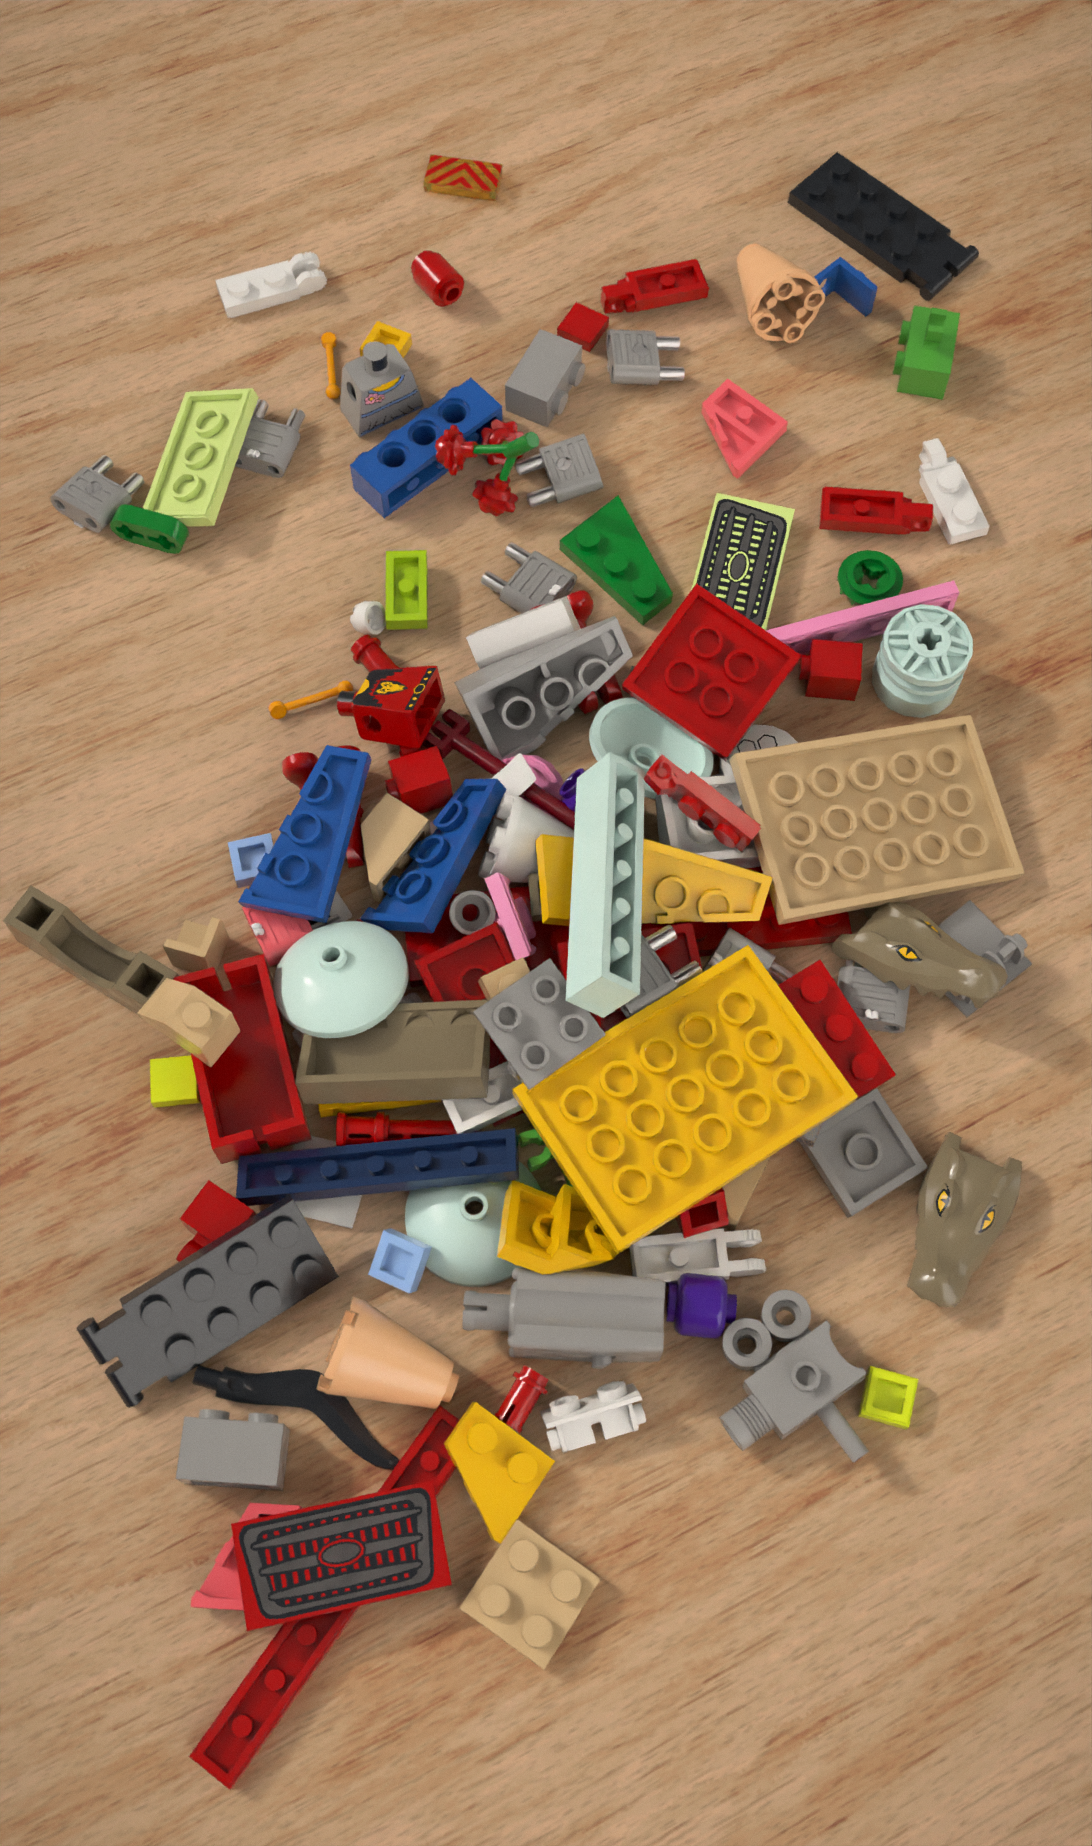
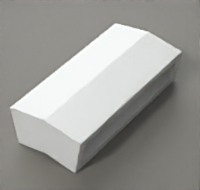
[466,596,581,669]

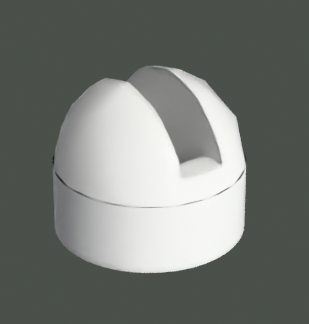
[350,601,386,635]

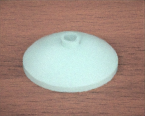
[589,697,713,799]
[273,921,409,1038]
[405,1161,541,1287]

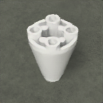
[478,793,574,883]

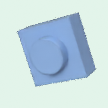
[228,833,274,888]
[368,1228,432,1293]

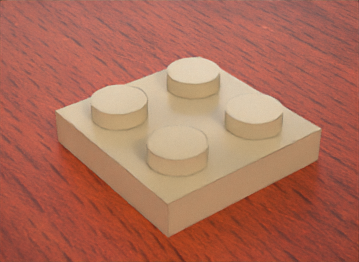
[459,1520,601,1670]

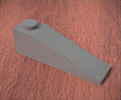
[454,616,633,760]

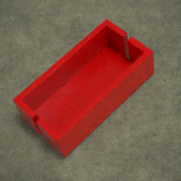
[174,954,312,1164]

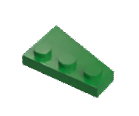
[559,495,673,626]

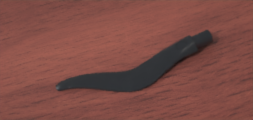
[193,1365,399,1470]

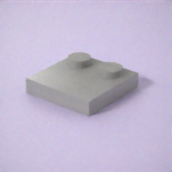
[798,1088,928,1218]

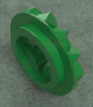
[837,550,903,606]

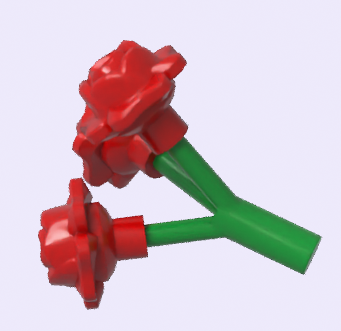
[435,419,539,516]

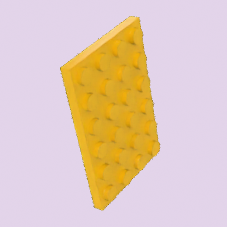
[512,945,858,1254]

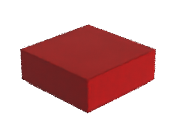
[557,302,609,352]

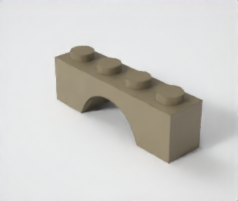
[3,886,179,1014]

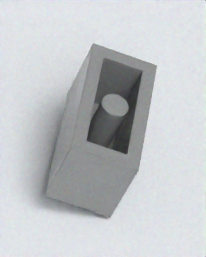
[505,329,585,427]
[176,1409,290,1491]

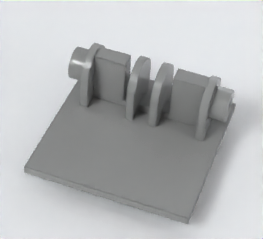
[938,900,1032,1017]
[473,958,606,1090]

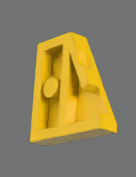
[444,1402,555,1544]

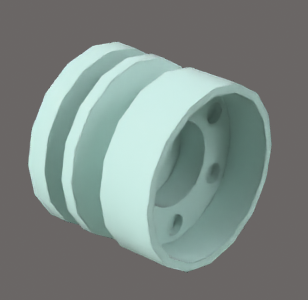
[872,604,973,718]

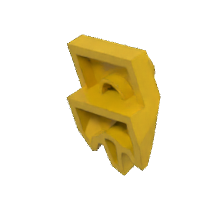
[497,1180,617,1274]

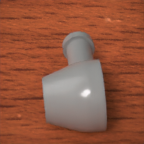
[449,890,514,956]

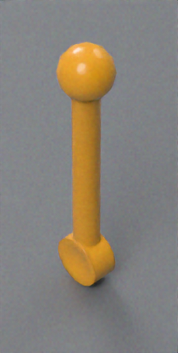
[321,332,341,399]
[269,680,353,719]

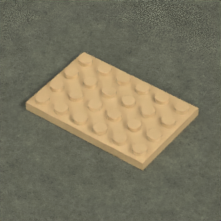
[729,715,1025,925]

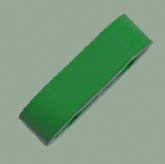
[110,504,189,554]

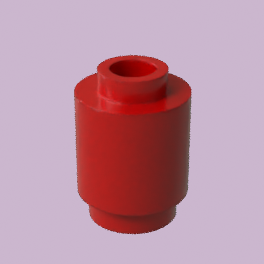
[411,250,464,307]

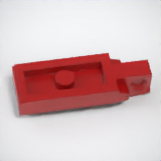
[600,259,709,314]
[819,486,933,535]
[643,755,761,852]

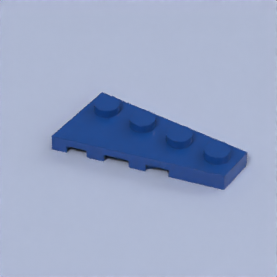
[238,745,372,923]
[360,779,507,933]

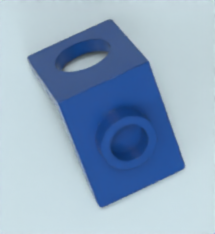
[814,257,878,317]

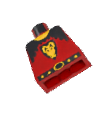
[337,666,445,748]

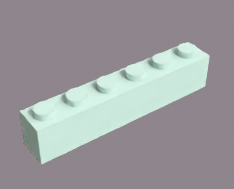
[566,752,645,1018]

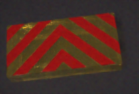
[423,154,503,201]

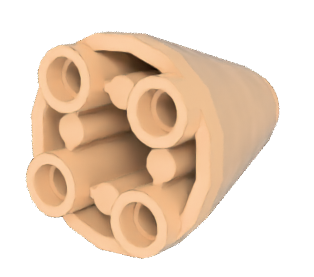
[737,244,825,343]

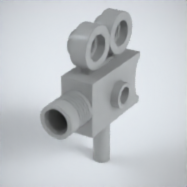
[719,1290,869,1463]

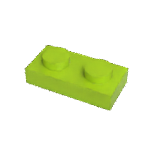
[385,550,428,630]

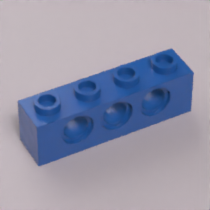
[350,378,503,518]

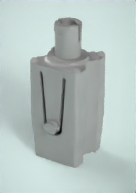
[462,1268,665,1369]

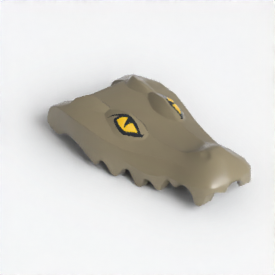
[832,902,1008,1009]
[907,1132,1022,1307]

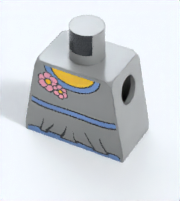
[340,341,424,437]

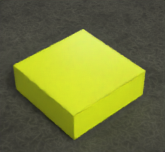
[150,1055,200,1108]
[858,1366,918,1429]

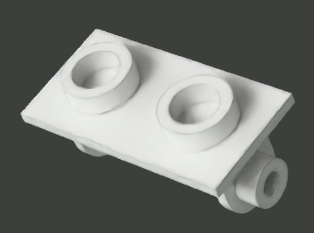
[540,1381,646,1453]

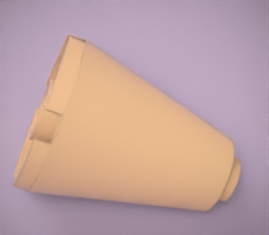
[316,1296,459,1409]

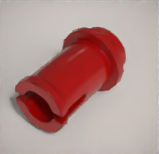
[351,634,400,672]
[494,1365,549,1433]

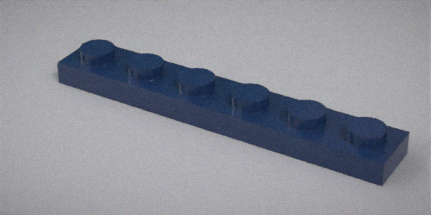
[236,1128,519,1206]

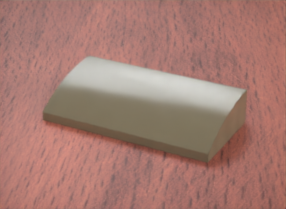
[295,1000,490,1104]

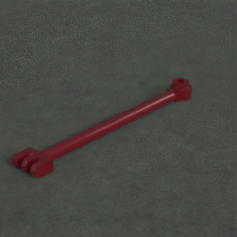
[422,709,575,830]

